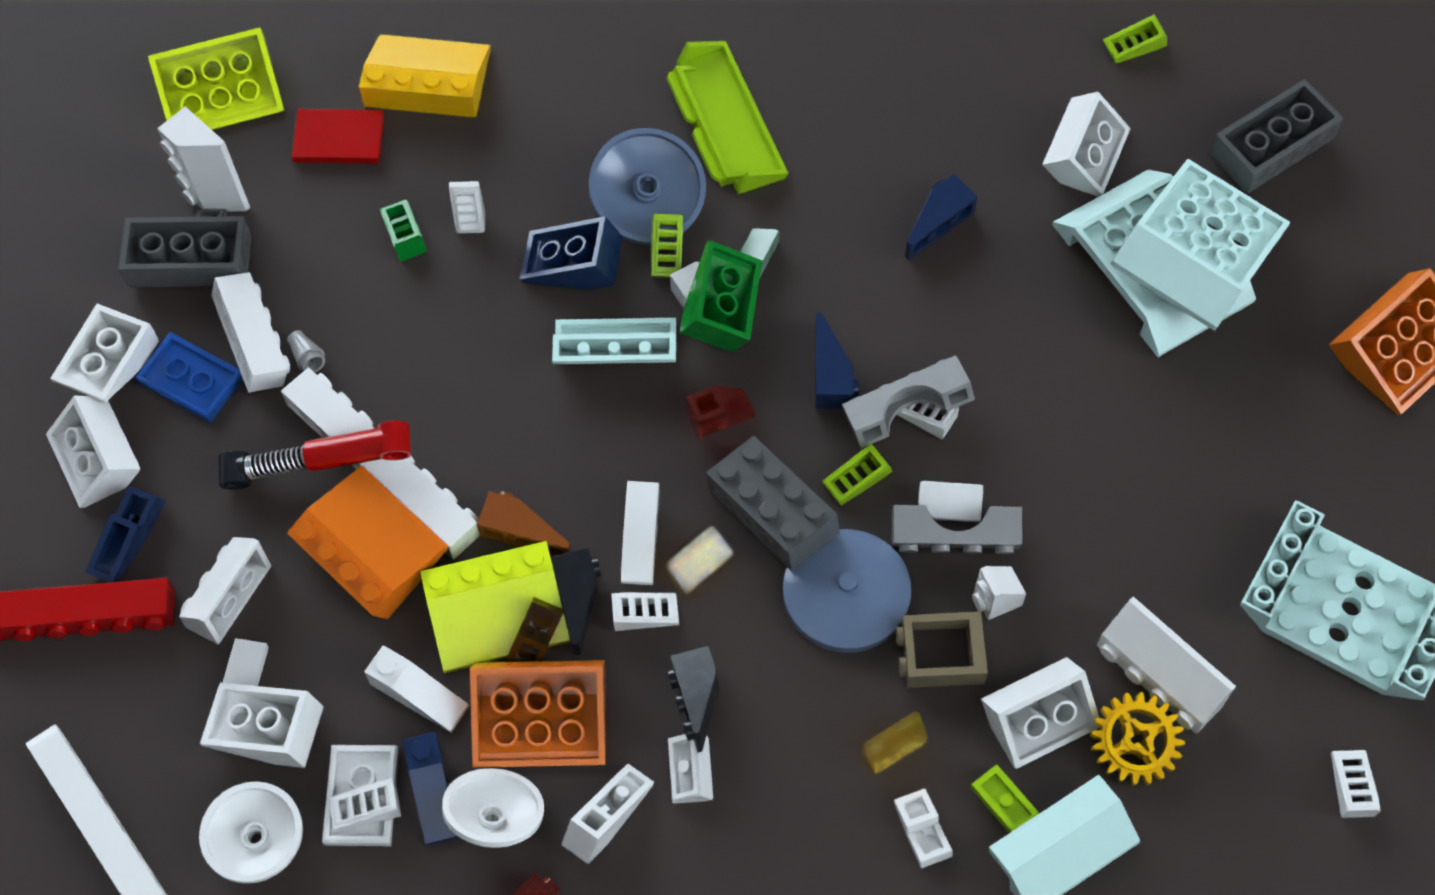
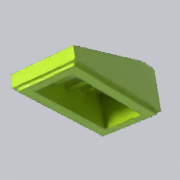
[1103,15,1168,64]
[651,214,683,278]
[822,443,892,506]

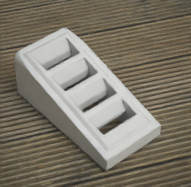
[449,181,485,233]
[897,403,959,440]
[611,592,679,631]
[1331,750,1381,818]
[328,778,401,831]

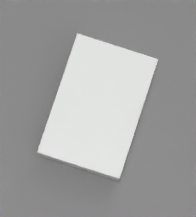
[322,745,399,846]

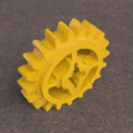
[1090,692,1185,786]

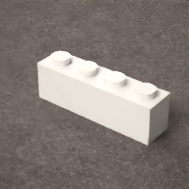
[211,272,290,393]

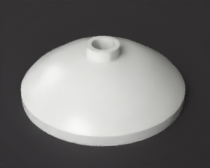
[442,768,544,848]
[199,782,303,884]

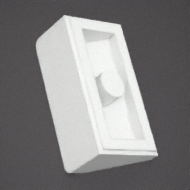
[918,481,983,523]
[668,734,713,804]

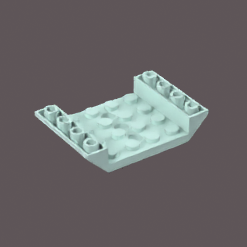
[1110,159,1290,331]
[1052,169,1256,357]
[1240,500,1435,700]

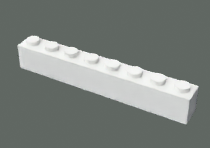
[281,367,480,560]

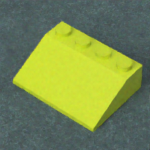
[148,27,285,130]
[420,541,570,673]

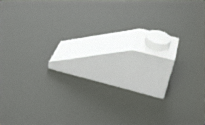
[364,645,469,733]
[561,764,654,864]

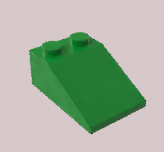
[680,240,762,353]

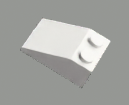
[50,304,159,402]
[200,683,324,768]

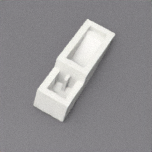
[621,481,660,585]

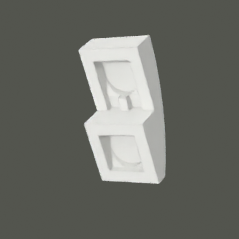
[894,788,953,869]

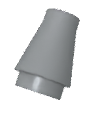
[287,330,325,373]

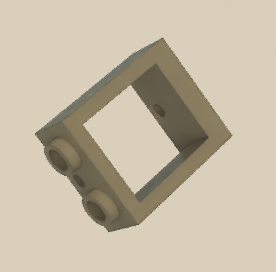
[896,612,988,688]

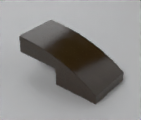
[506,597,564,662]

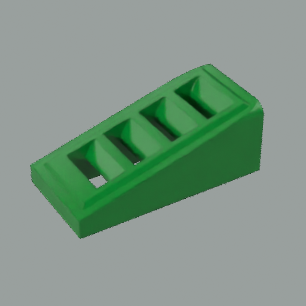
[379,199,427,261]

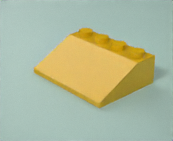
[359,35,491,118]

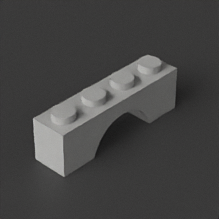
[842,355,975,448]
[892,505,1022,554]

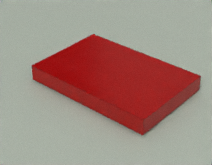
[291,109,385,164]

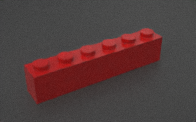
[0,578,175,643]

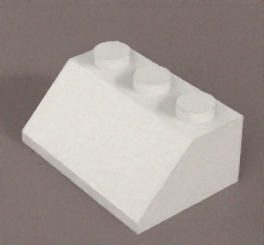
[1042,92,1131,197]
[46,396,140,508]
[179,537,271,645]
[981,657,1100,769]

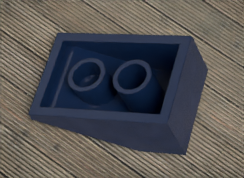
[519,216,623,290]

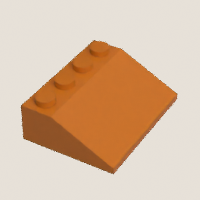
[1329,268,1435,415]
[287,465,450,620]
[470,660,606,768]

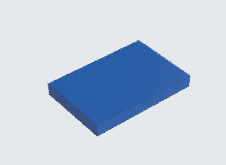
[134,332,243,423]

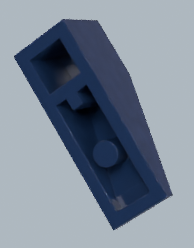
[905,174,978,260]
[815,313,859,409]
[402,732,459,846]

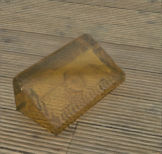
[665,525,734,595]
[861,711,928,774]

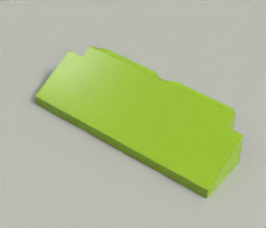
[666,41,789,194]

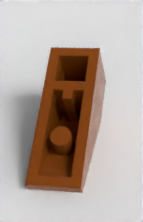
[477,491,571,556]

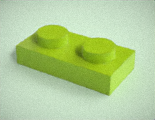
[970,764,1040,833]

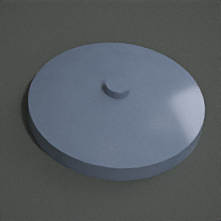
[588,128,706,245]
[783,529,911,653]

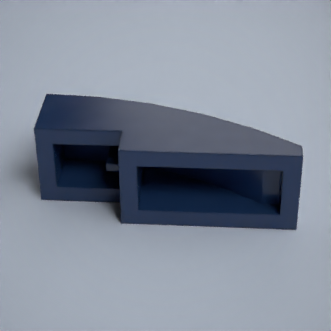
[85,485,166,583]

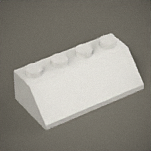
[157,107,250,212]
[1097,597,1236,734]

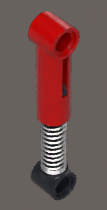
[218,420,411,490]

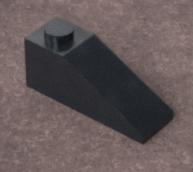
[551,548,602,656]

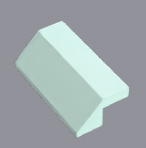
[552,318,677,364]
[989,775,1140,895]

